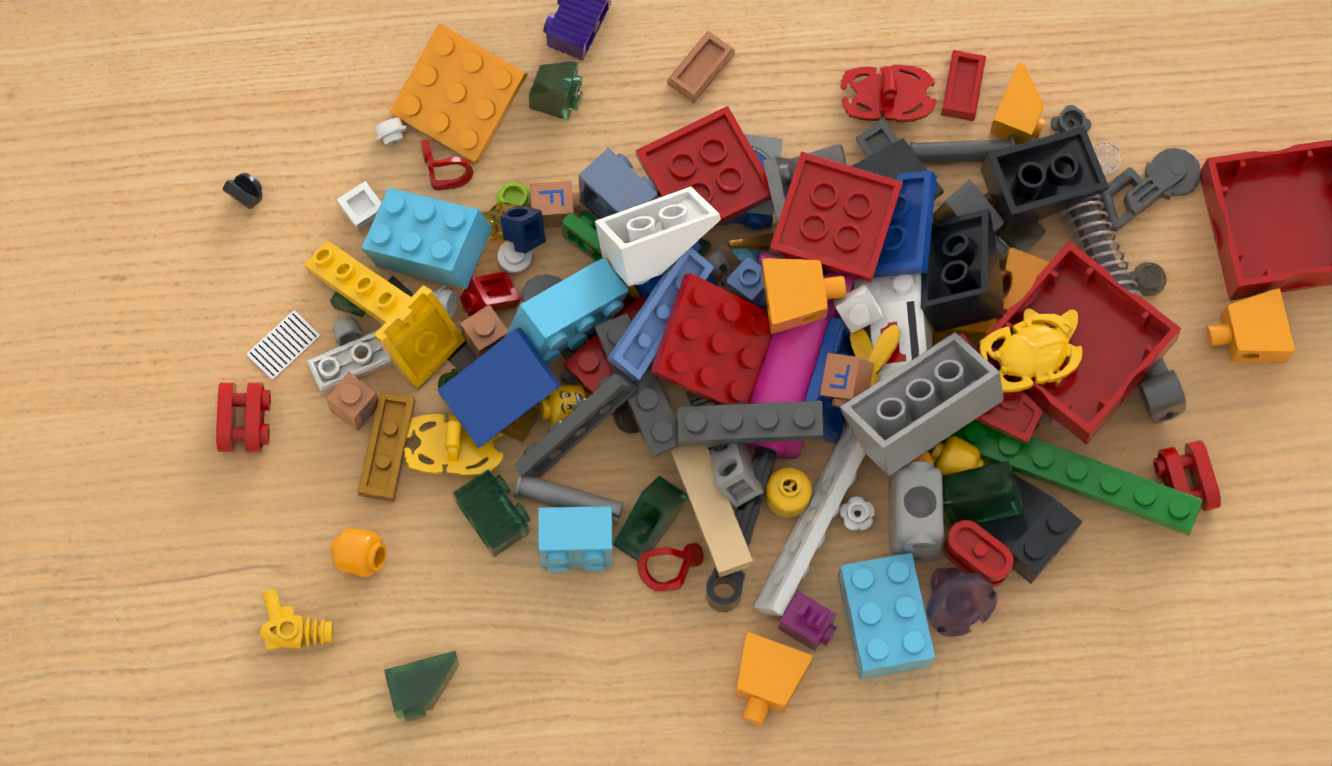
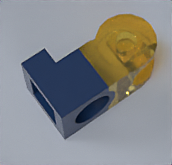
[482,202,546,254]

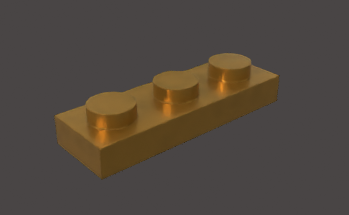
[358,391,416,502]

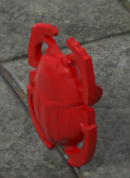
[840,65,937,122]

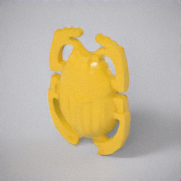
[978,314,1082,392]
[404,414,504,477]

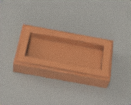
[667,31,735,103]

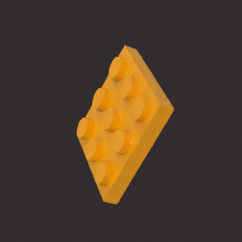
[389,23,528,163]

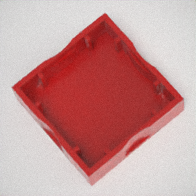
[1200,139,1332,300]
[977,241,1181,445]

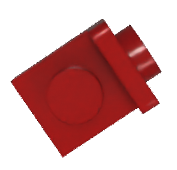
[460,272,521,317]

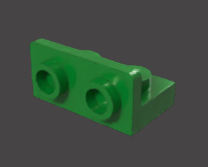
[562,210,618,275]

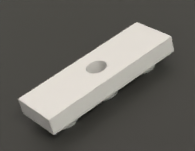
[307,330,394,394]

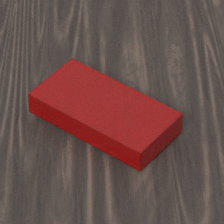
[941,50,986,121]

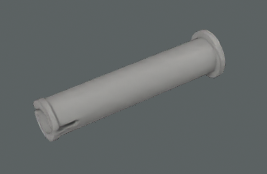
[514,474,624,524]

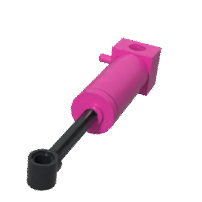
[705,253,856,612]

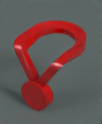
[421,140,474,191]
[637,543,704,591]

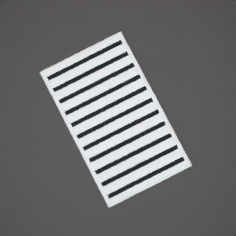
[246,310,320,380]

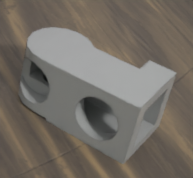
[711,443,763,507]

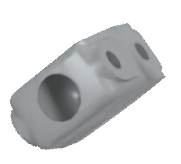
[889,461,944,563]

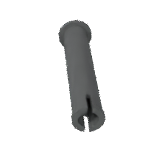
[910,135,1015,163]

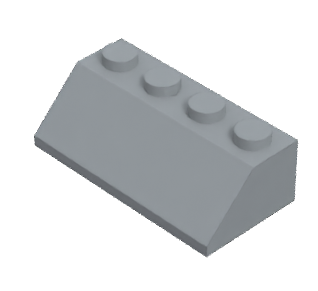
[840,332,1004,476]

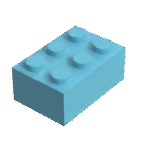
[361,188,493,289]
[505,257,629,365]
[838,553,935,680]

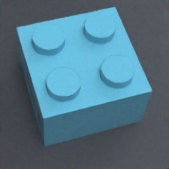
[538,506,613,573]

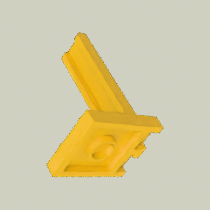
[303,241,465,389]

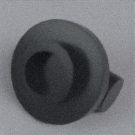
[223,173,263,209]

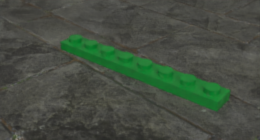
[941,420,1203,536]

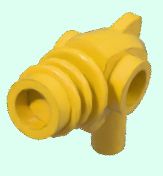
[259,589,334,651]

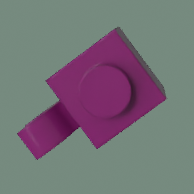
[778,591,837,652]

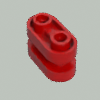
[216,382,271,452]
[1153,440,1221,511]
[943,520,1013,588]

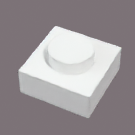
[337,181,381,231]
[834,284,883,333]

